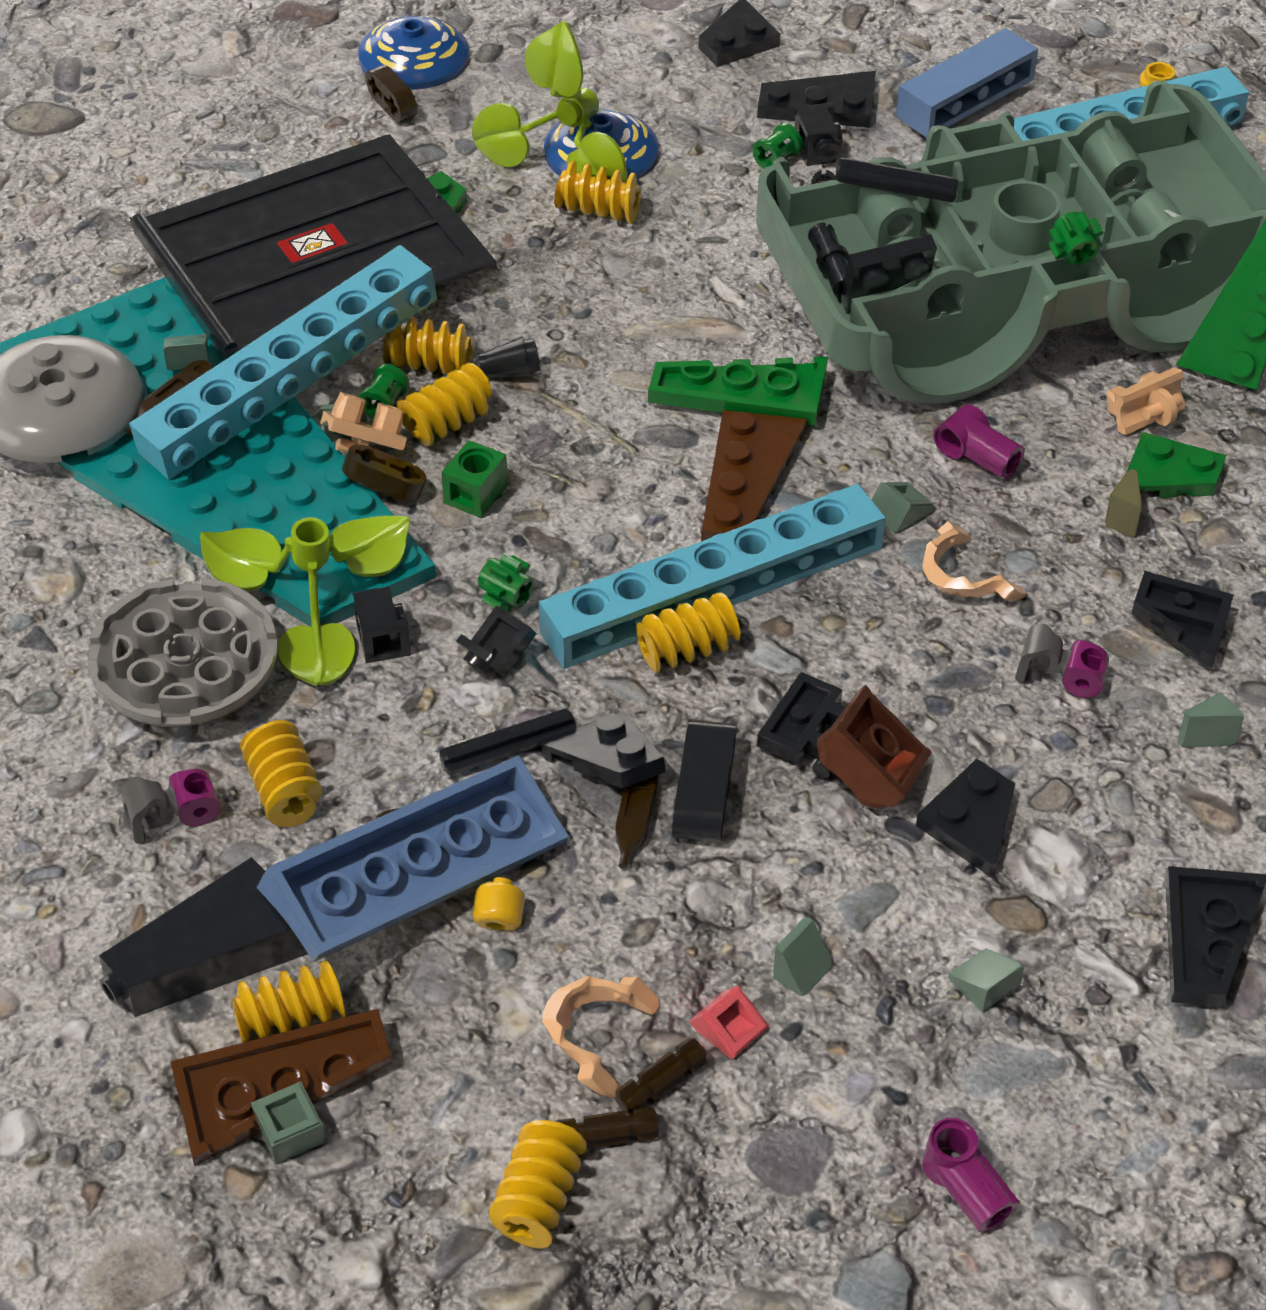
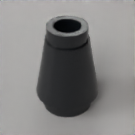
[478,336,541,378]

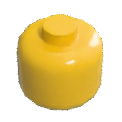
[472,877,525,931]

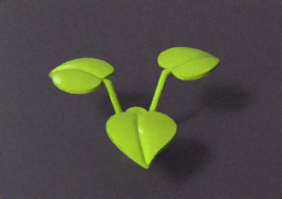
[472,21,628,183]
[200,516,410,686]

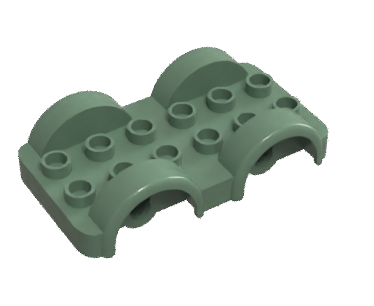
[756,81,1266,405]

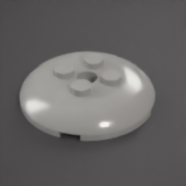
[0,335,144,463]
[87,578,277,727]

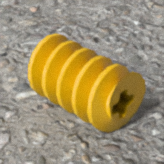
[554,160,641,224]
[383,316,475,375]
[397,362,492,447]
[636,592,741,674]
[239,720,323,827]
[231,960,346,1043]
[489,1120,587,1249]

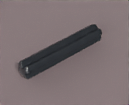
[835,157,959,202]
[439,709,576,775]

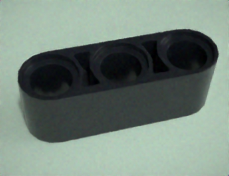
[672,719,737,843]

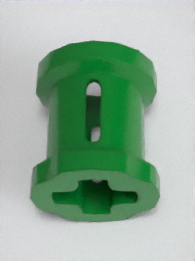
[752,122,803,169]
[358,364,410,418]

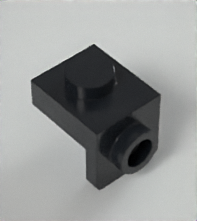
[456,605,537,678]

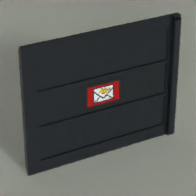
[130,134,497,360]

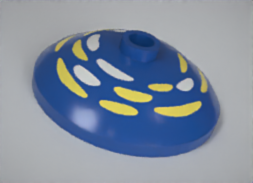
[358,16,469,90]
[544,108,659,179]

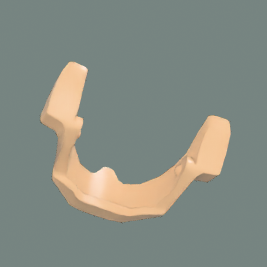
[922,521,1028,601]
[542,976,660,1099]

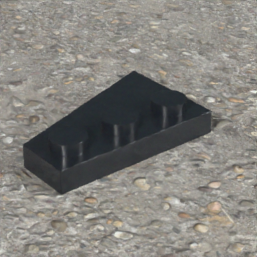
[757,70,876,128]
[1165,866,1266,1007]

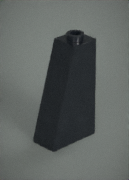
[99,857,308,1017]

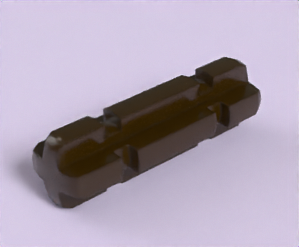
[615,1038,707,1115]
[555,1107,659,1148]

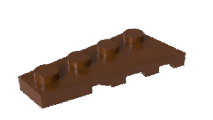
[701,410,808,541]
[170,1009,392,1166]

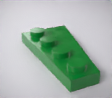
[1176,219,1266,390]
[648,357,828,426]

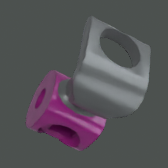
[1015,623,1109,698]
[121,769,221,844]

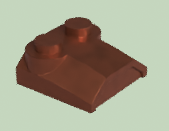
[817,684,932,810]

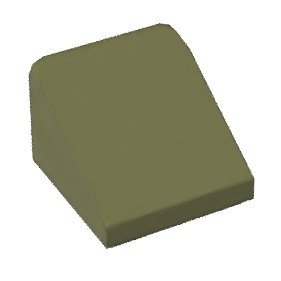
[1105,469,1142,537]

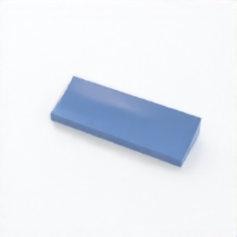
[256,755,569,963]

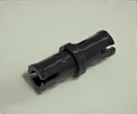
[808,222,849,297]

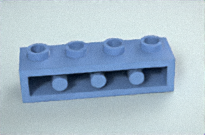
[896,28,1038,137]

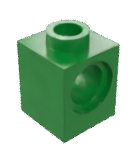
[441,440,508,518]

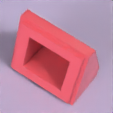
[689,985,769,1059]

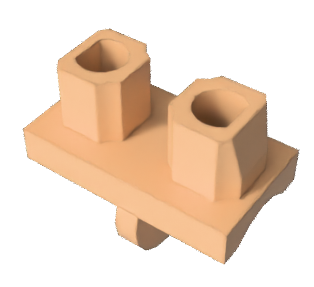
[1106,367,1186,435]
[320,392,407,453]

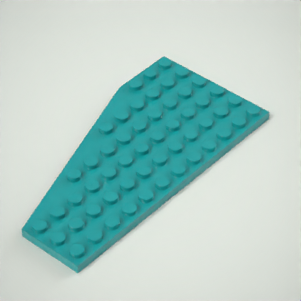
[0,277,436,627]

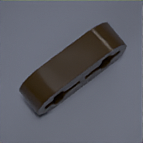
[365,64,417,122]
[342,444,427,502]

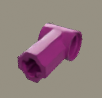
[933,404,1025,480]
[922,1118,1019,1232]

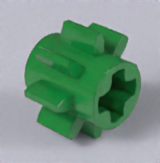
[1048,211,1104,265]
[478,554,535,612]

